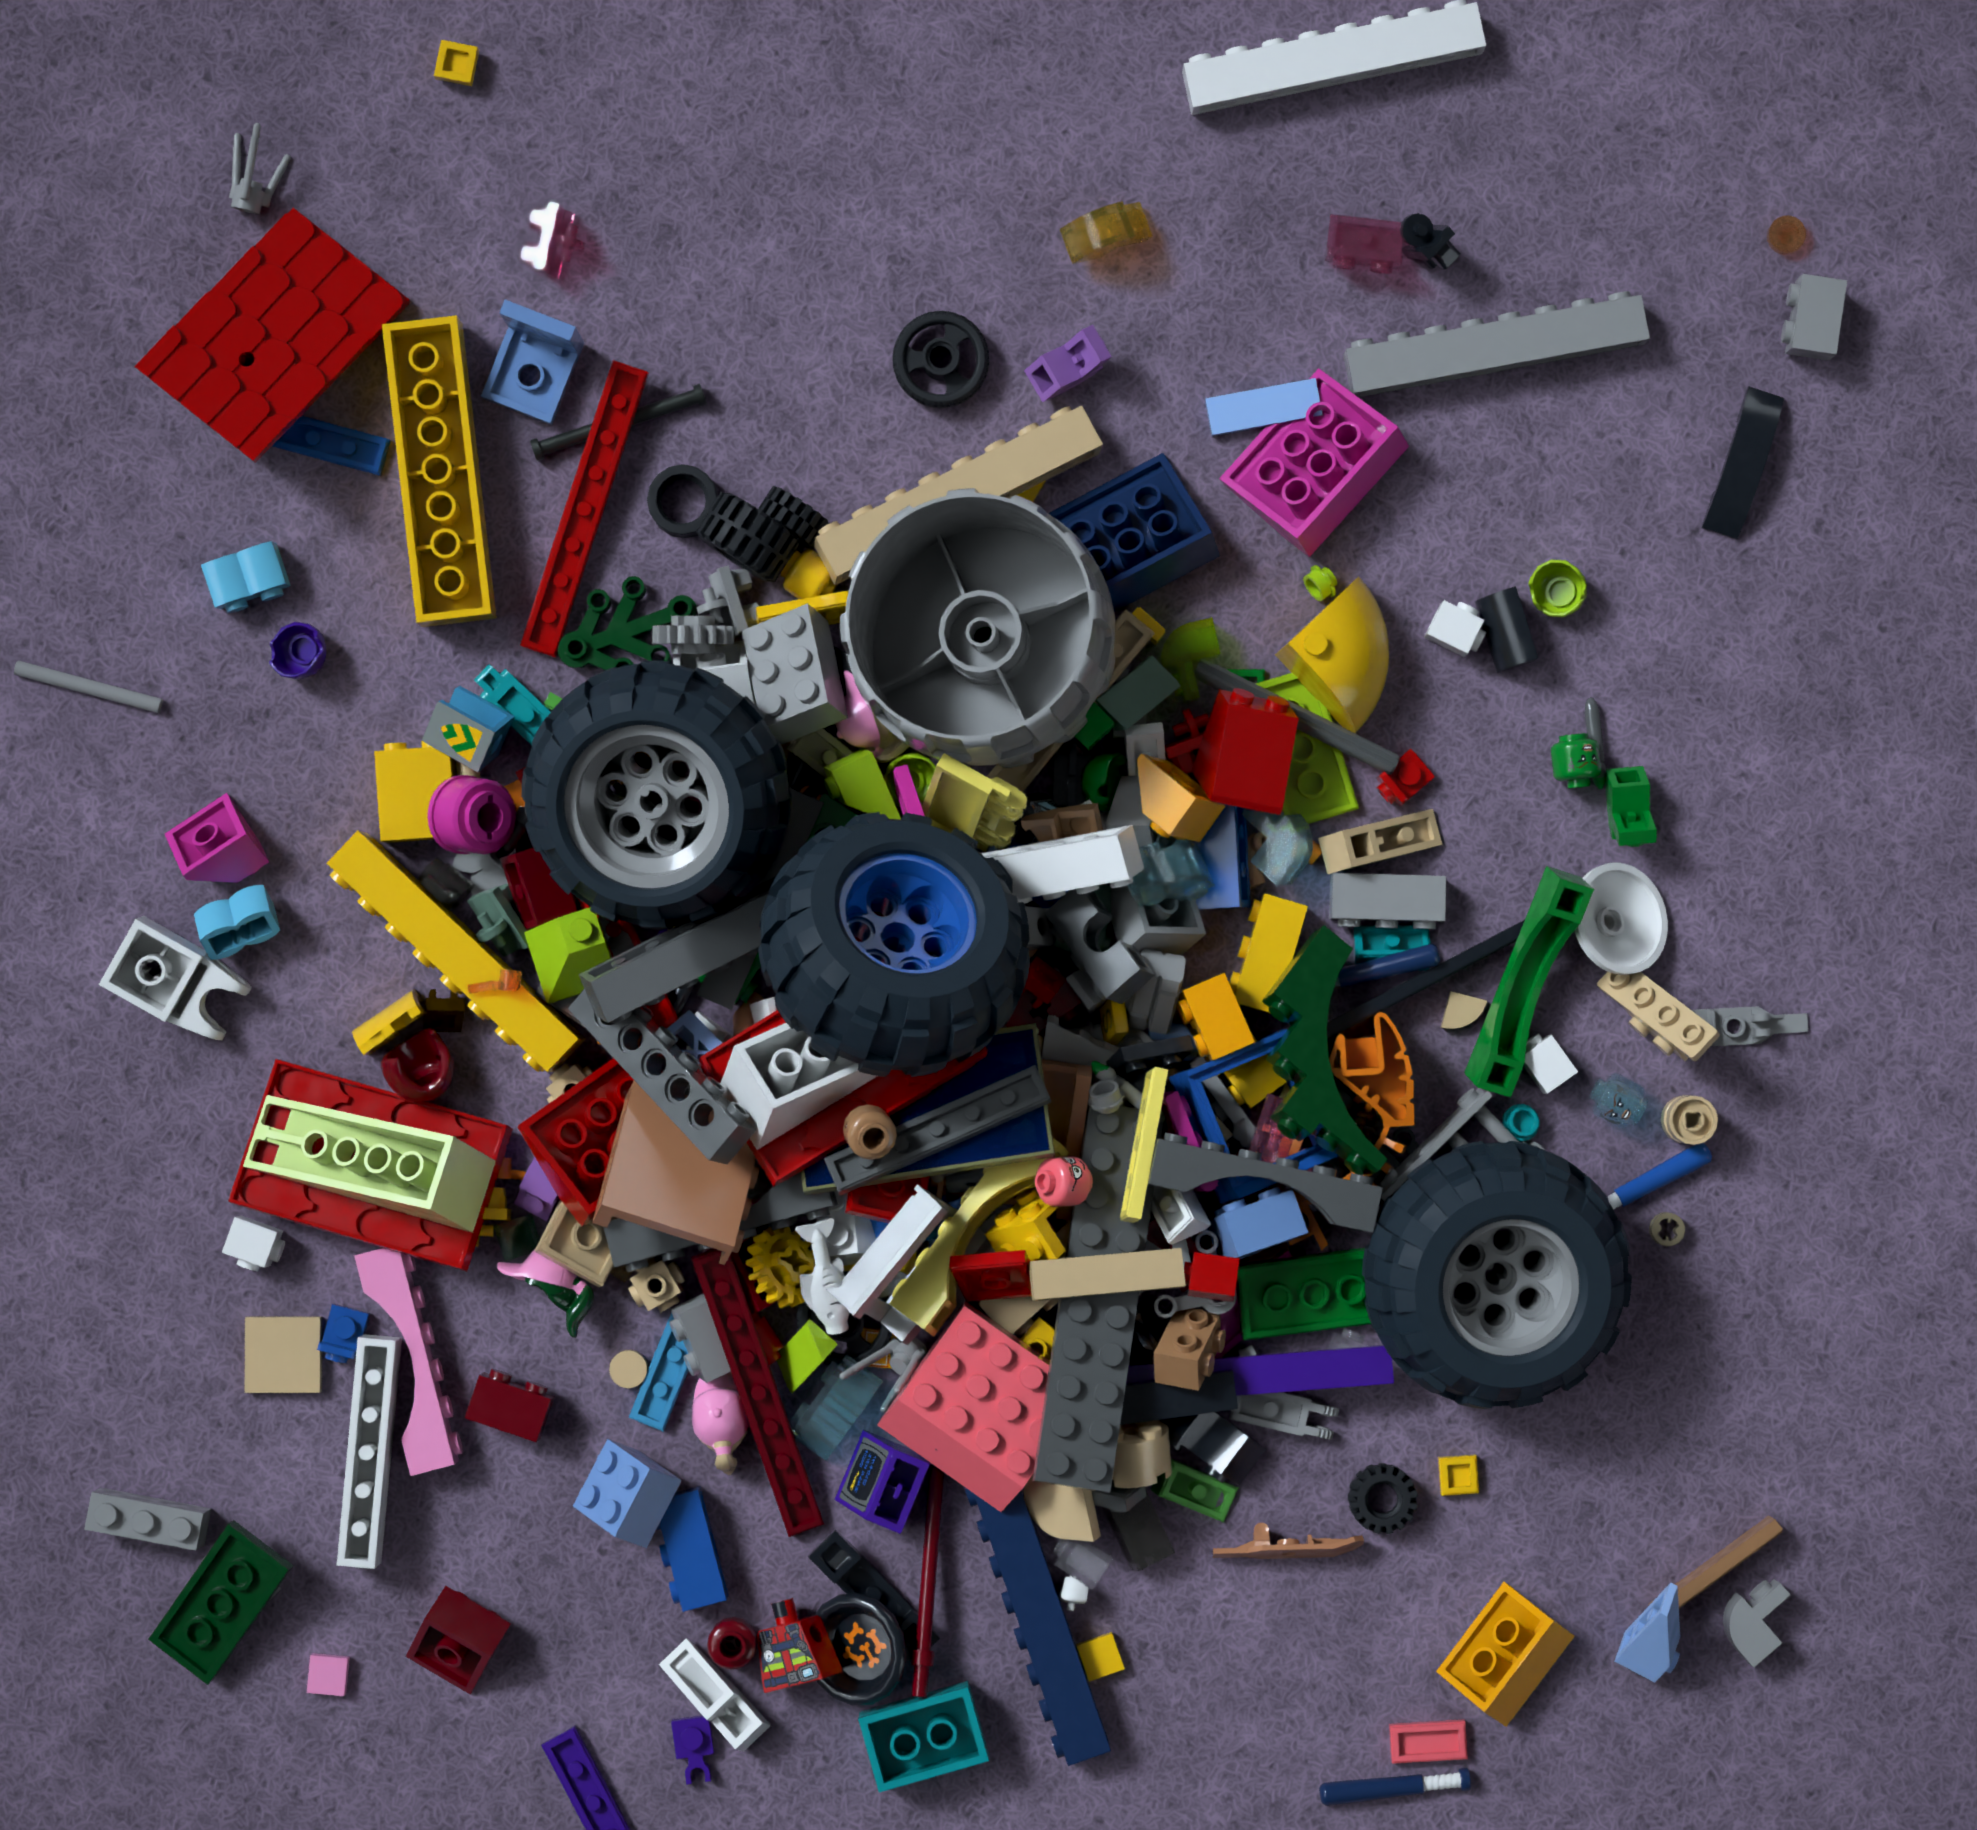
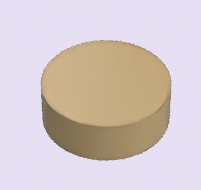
[609,1350,648,1388]

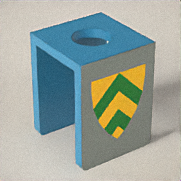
[422,686,515,772]

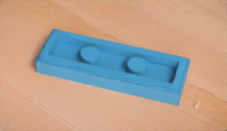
[629,1313,689,1431]

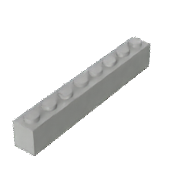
[1343,291,1650,397]

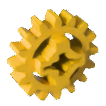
[745,1227,815,1308]

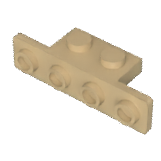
[1597,972,1720,1061]

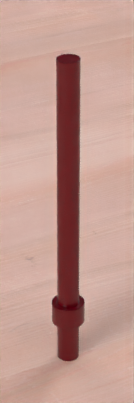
[911,1467,944,1697]

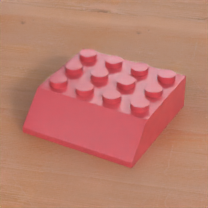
[877,1301,1050,1512]

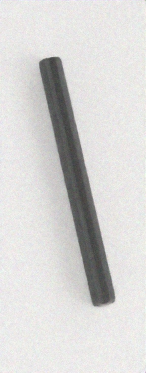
[1193,659,1400,774]

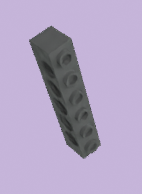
[568,989,756,1164]

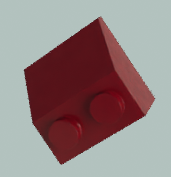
[405,1586,511,1694]

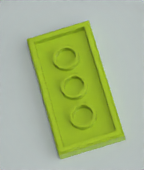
[1256,673,1359,831]

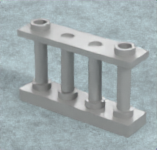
[1376,1088,1544,1202]

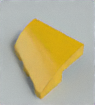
[352,989,426,1055]

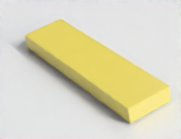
[1120,1067,1168,1223]

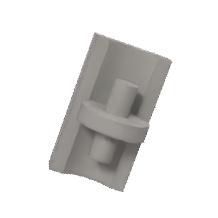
[696,565,759,638]

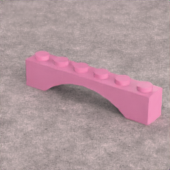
[354,1248,463,1476]

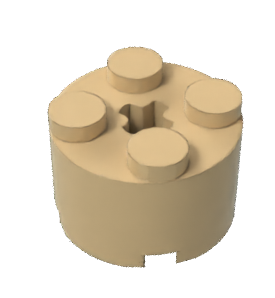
[1112,1420,1172,1488]

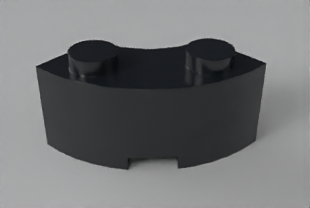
[1159,1412,1266,1486]

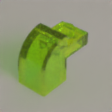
[1160,617,1221,703]

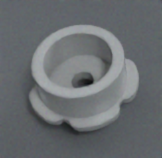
[1088,1080,1125,1114]

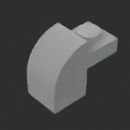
[1723,1579,1791,1668]

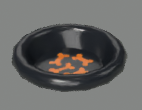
[814,1593,907,1706]

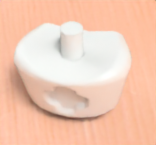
[1058,1575,1089,1611]

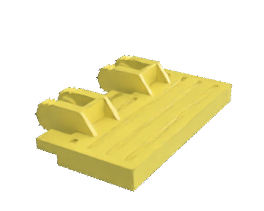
[922,753,1028,853]

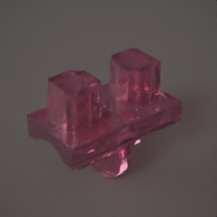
[520,202,586,279]
[1248,1094,1293,1163]

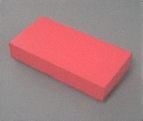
[1389,1719,1468,1764]

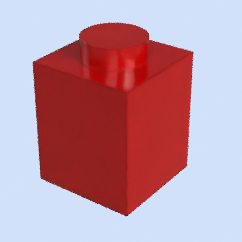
[1184,1252,1240,1302]

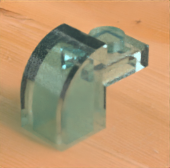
[1241,808,1313,886]

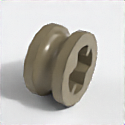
[1649,1212,1685,1246]

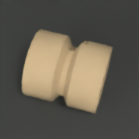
[1661,1095,1718,1145]

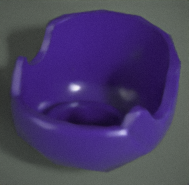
[269,622,327,680]

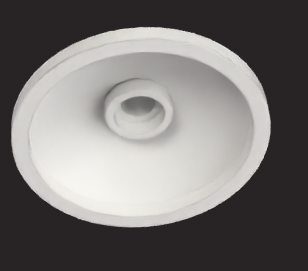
[1575,863,1668,975]

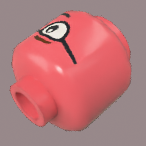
[1035,1156,1093,1207]

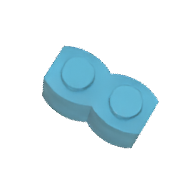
[201,541,291,613]
[194,885,280,960]

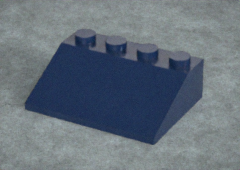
[1048,453,1220,612]

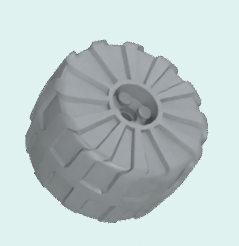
[840,488,1115,768]

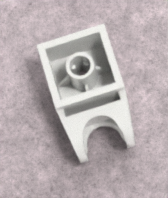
[99,915,252,1040]

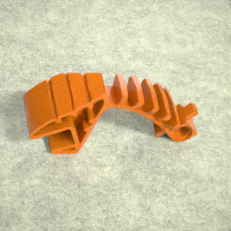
[1288,1012,1415,1251]

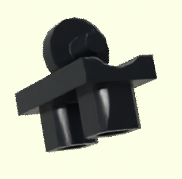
[1400,213,1461,270]

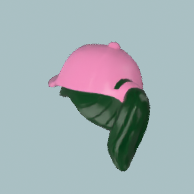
[497,1250,594,1338]

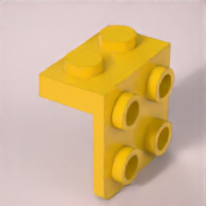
[984,1187,1066,1261]

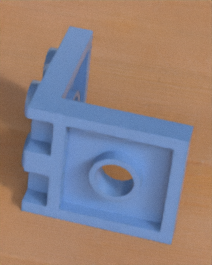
[481,299,585,425]

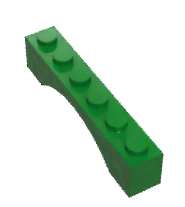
[1464,866,1594,1098]

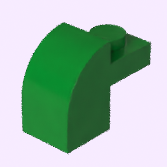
[1606,766,1657,847]

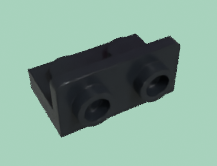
[1106,1035,1193,1093]

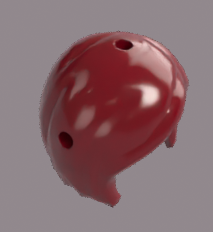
[381,1028,454,1102]

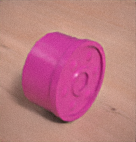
[428,775,516,855]

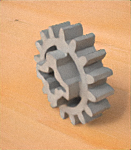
[652,616,734,654]

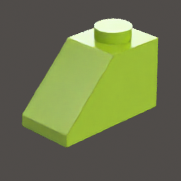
[823,748,901,819]

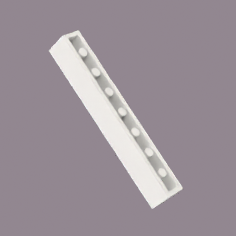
[1182,0,1486,115]

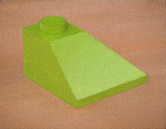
[524,907,612,1005]

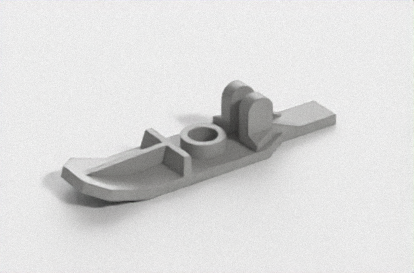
[1692,1006,1808,1046]

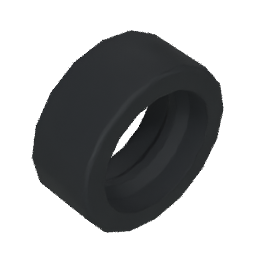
[647,464,718,538]

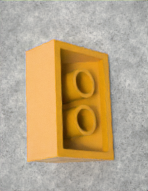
[1436,1582,1575,1727]

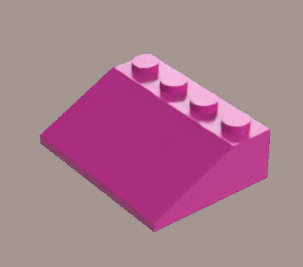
[1219,368,1409,557]

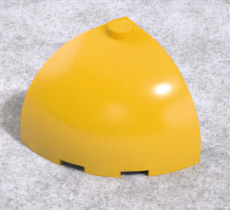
[1275,576,1389,733]

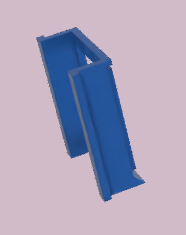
[1168,1029,1339,1203]

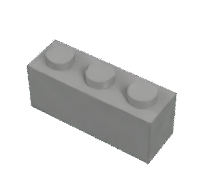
[1329,873,1446,929]
[84,1488,212,1551]

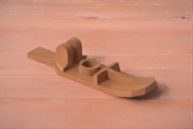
[1213,1522,1364,1559]

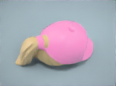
[835,670,910,763]
[692,1372,749,1475]

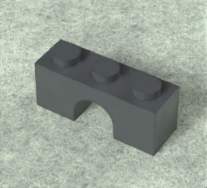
[1044,889,1155,1004]

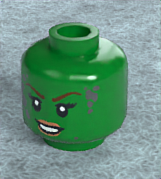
[1551,733,1601,789]

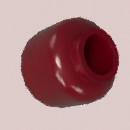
[707,1617,758,1670]

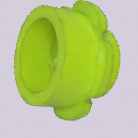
[1303,565,1337,601]

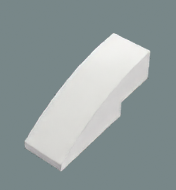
[659,1638,771,1752]

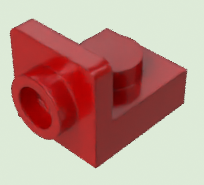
[1376,749,1435,806]

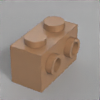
[1154,1309,1226,1391]

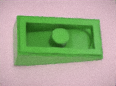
[1151,1458,1238,1522]

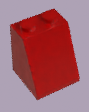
[1192,688,1299,815]

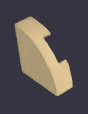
[1440,991,1487,1029]

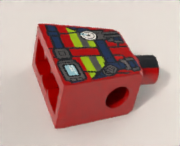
[757,1598,843,1693]

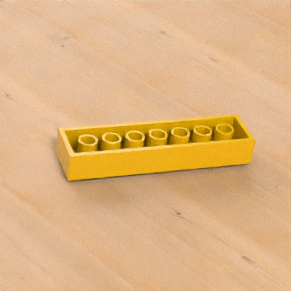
[382,315,497,627]
[327,830,586,1072]

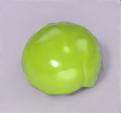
[1528,560,1587,617]
[884,753,936,807]

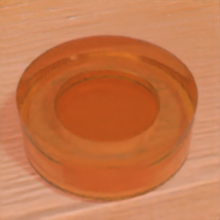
[1767,215,1806,255]

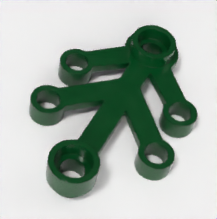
[558,576,698,670]

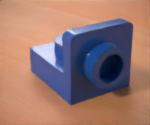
[317,1304,370,1363]

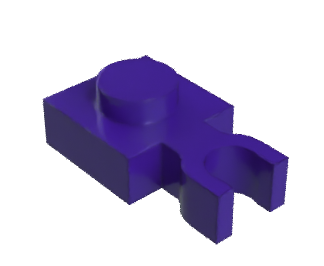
[671,1715,715,1785]

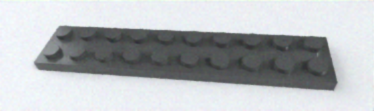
[1032,1104,1164,1493]

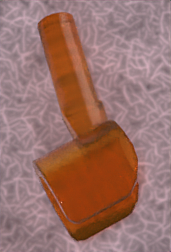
[468,969,522,994]

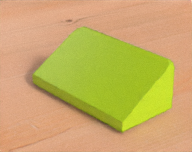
[777,1319,838,1393]

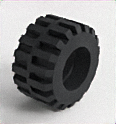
[696,492,799,582]

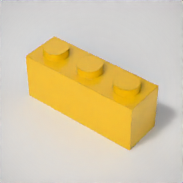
[1229,893,1308,1014]

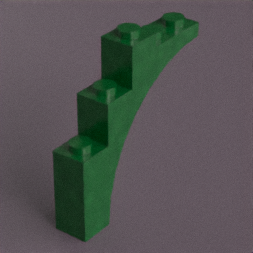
[1262,925,1387,1177]

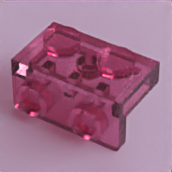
[1325,214,1403,274]

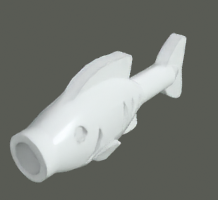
[795,1217,849,1335]

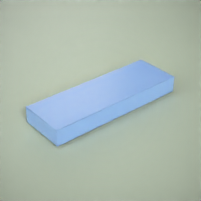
[1205,378,1323,437]

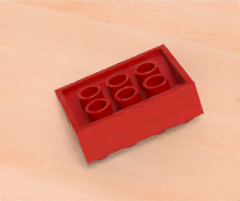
[518,1044,663,1227]

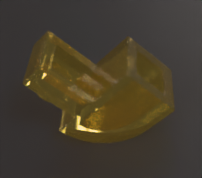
[1060,201,1153,264]

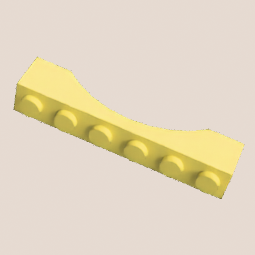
[889,1119,1069,1337]

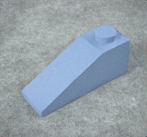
[1614,1583,1680,1683]

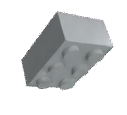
[742,603,848,744]

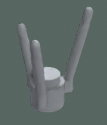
[229,123,291,215]
[839,1338,928,1413]

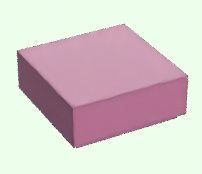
[307,1653,350,1696]

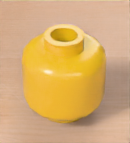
[781,549,838,599]

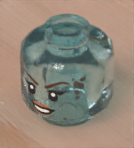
[1589,1073,1649,1129]

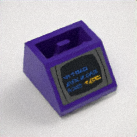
[834,1429,931,1534]

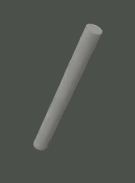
[14,660,163,713]

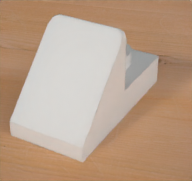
[1124,722,1165,776]

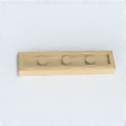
[1029,1248,1186,1301]

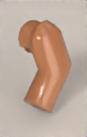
[1248,832,1272,889]
[733,991,765,1037]

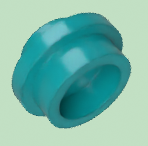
[1502,1104,1540,1142]

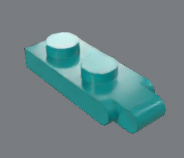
[474,664,551,745]

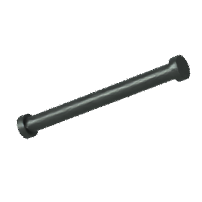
[530,383,707,461]

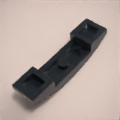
[1701,386,1784,540]
[808,1529,940,1663]

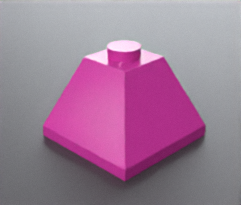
[165,793,269,883]

